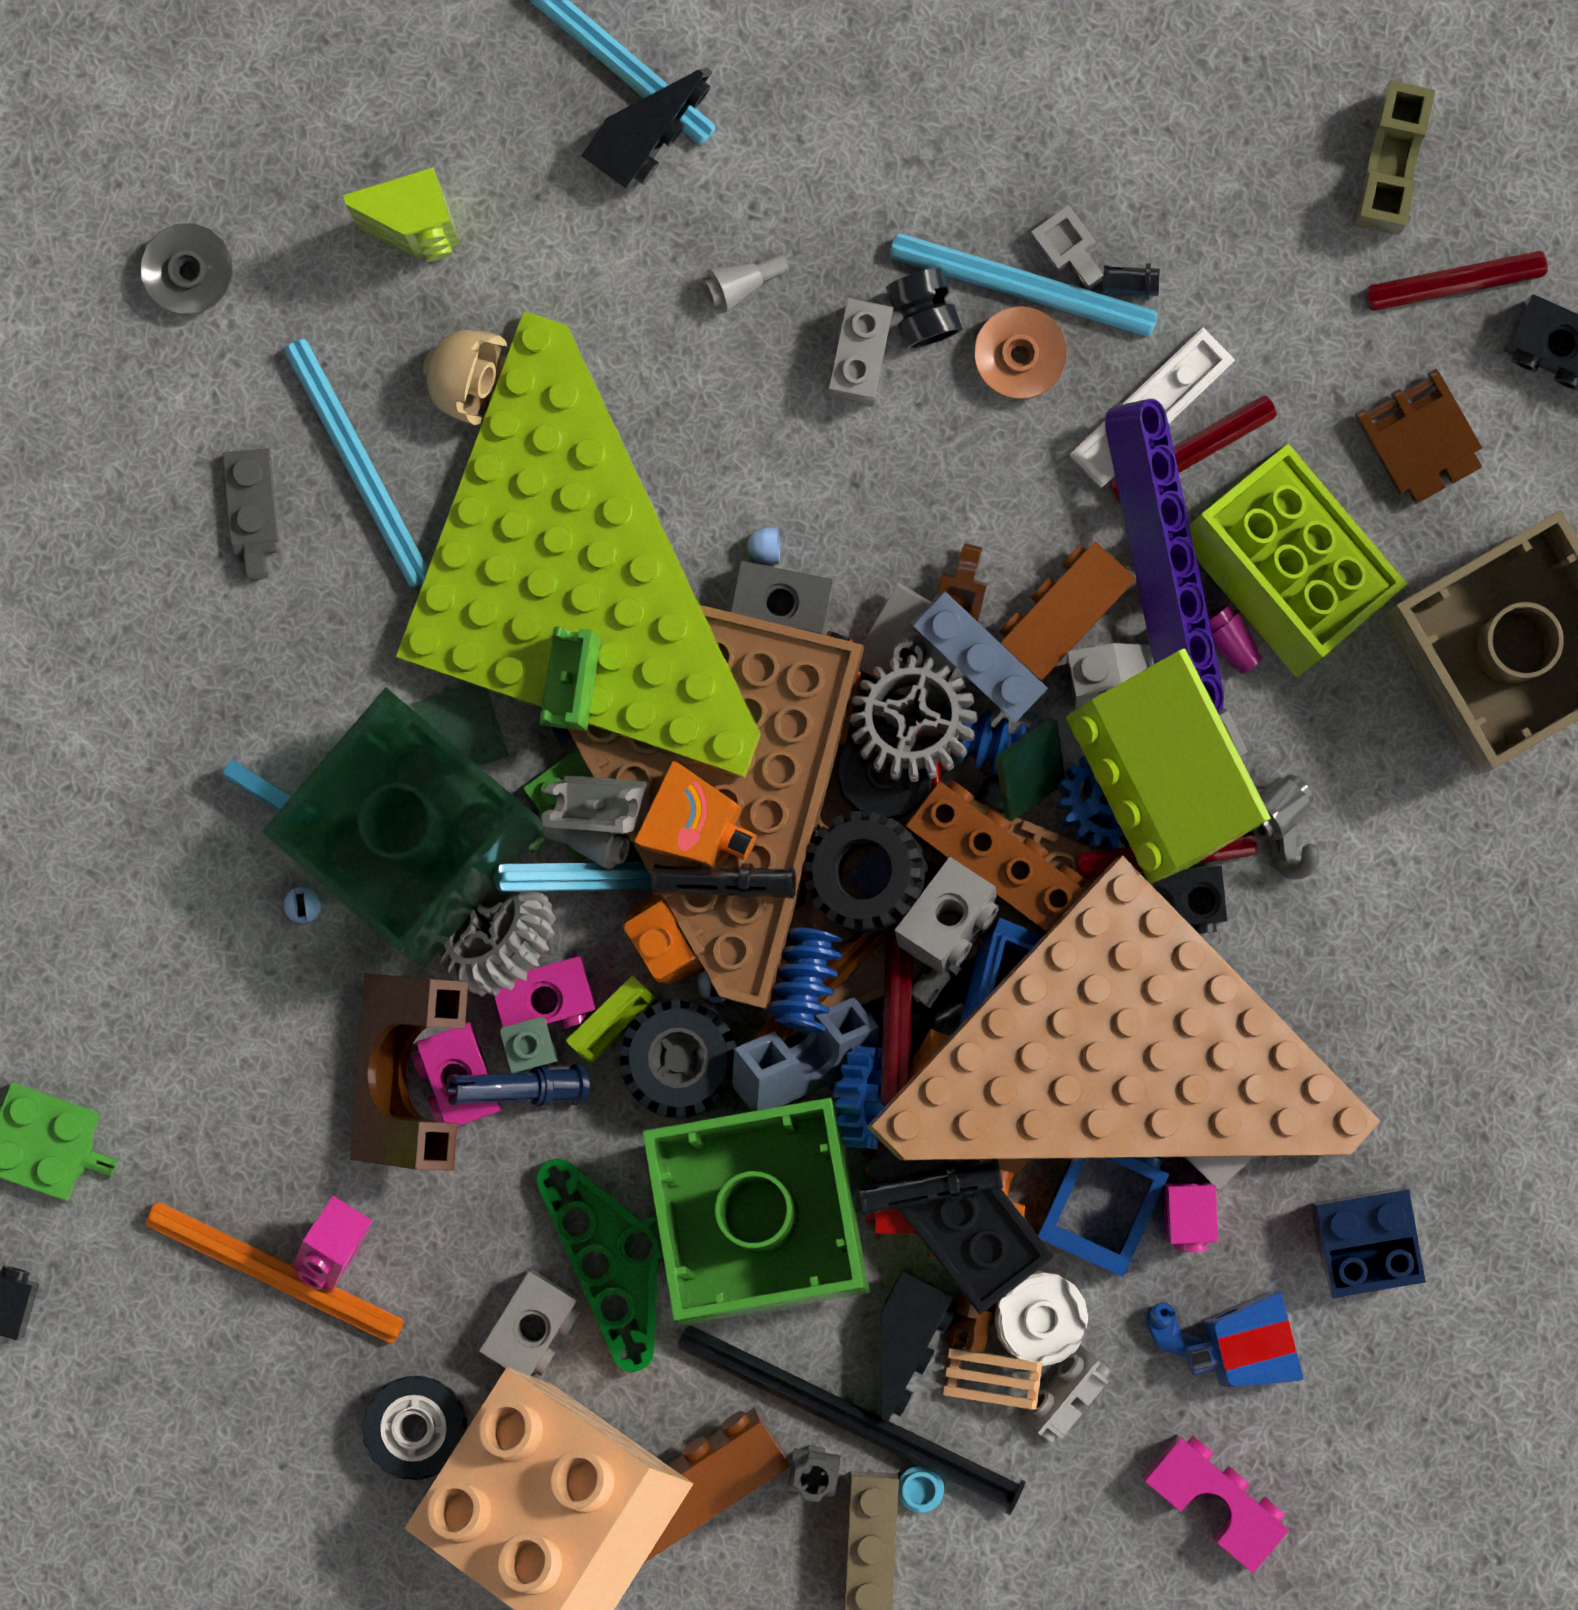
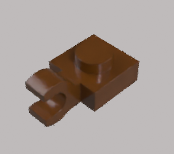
[936,543,988,622]
[948,1290,997,1353]

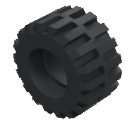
[804,811,929,934]

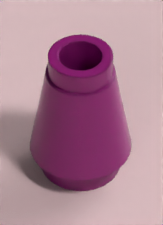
[1208,603,1263,674]

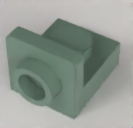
[500,1017,559,1074]

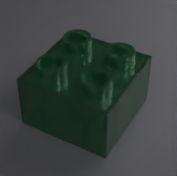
[261,687,545,967]

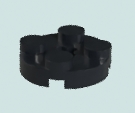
[837,725,931,818]

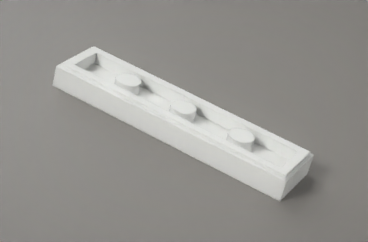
[1069,327,1235,489]

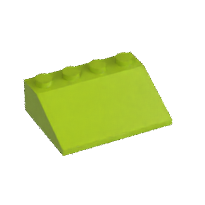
[1190,443,1408,678]
[1066,649,1271,884]

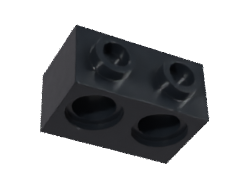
[1140,866,1228,934]

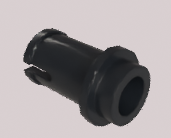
[1103,263,1160,301]

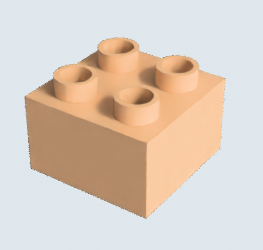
[404,1367,694,1610]

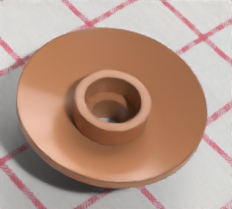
[974,306,1067,399]

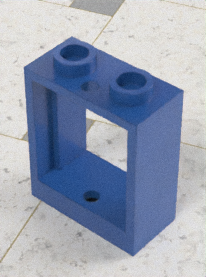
[1036,1157,1169,1277]

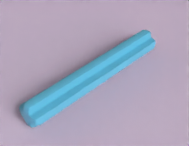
[493,862,651,892]

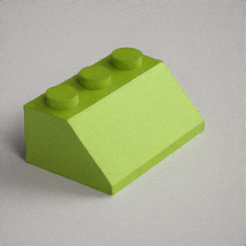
[343,167,460,262]

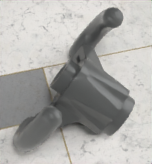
[1247,771,1319,879]

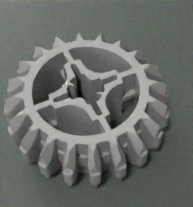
[849,655,977,782]
[436,877,556,997]

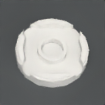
[994,1271,1088,1366]

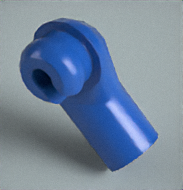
[1146,1302,1204,1357]

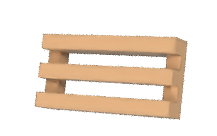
[943,1348,1042,1410]

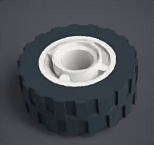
[362,1376,468,1480]

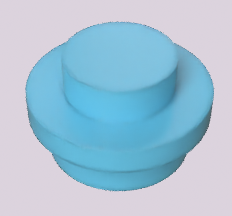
[898,1465,944,1513]

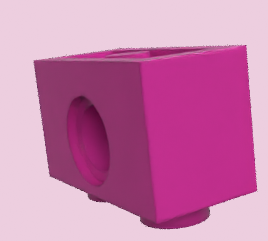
[494,956,597,1029]
[412,1022,503,1126]
[1162,1182,1218,1252]
[292,1196,373,1293]

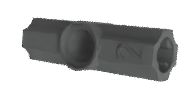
[787,1445,841,1502]

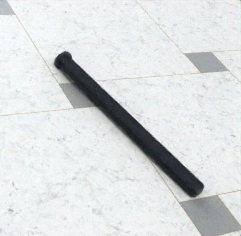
[677,1325,1026,1515]

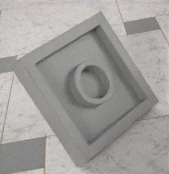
[859,583,956,710]

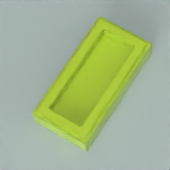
[566,975,657,1063]

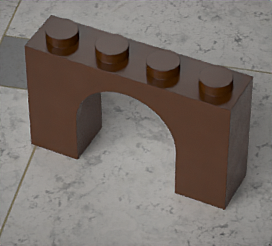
[350,973,468,1171]

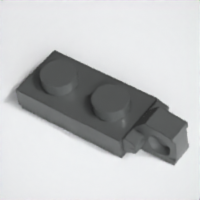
[223,448,279,579]

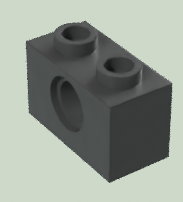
[731,561,833,634]

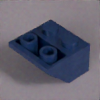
[1311,1187,1426,1298]

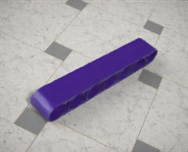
[1105,399,1224,713]

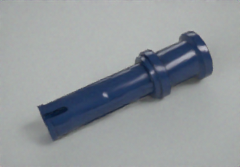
[446,1064,590,1108]

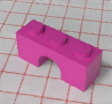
[1142,1434,1289,1573]

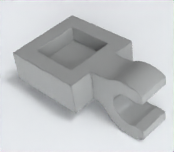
[1031,205,1103,291]

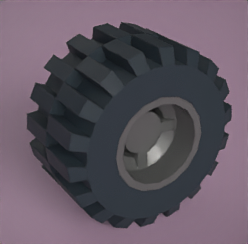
[620,999,736,1118]

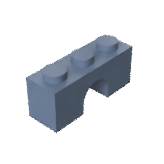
[911,589,1048,723]
[732,997,879,1112]

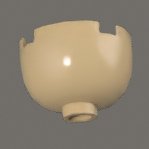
[423,329,507,425]

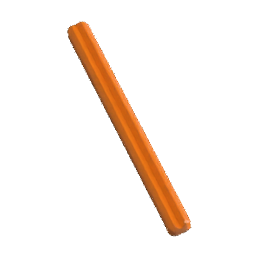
[146,1202,404,1343]

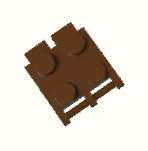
[1355,369,1482,504]

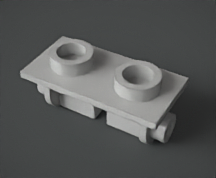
[1021,1345,1112,1443]

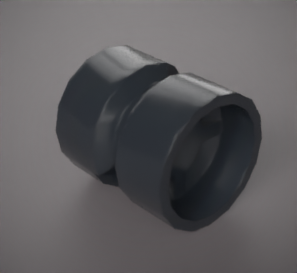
[885,267,963,349]

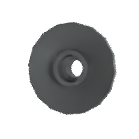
[141,223,233,315]

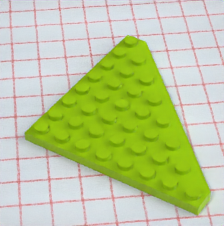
[396,311,761,778]

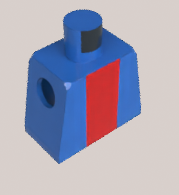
[1185,1291,1304,1387]

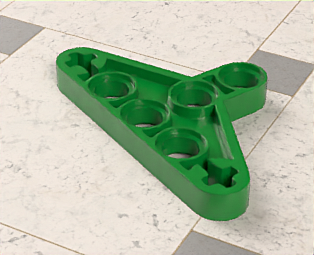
[536,1158,664,1372]

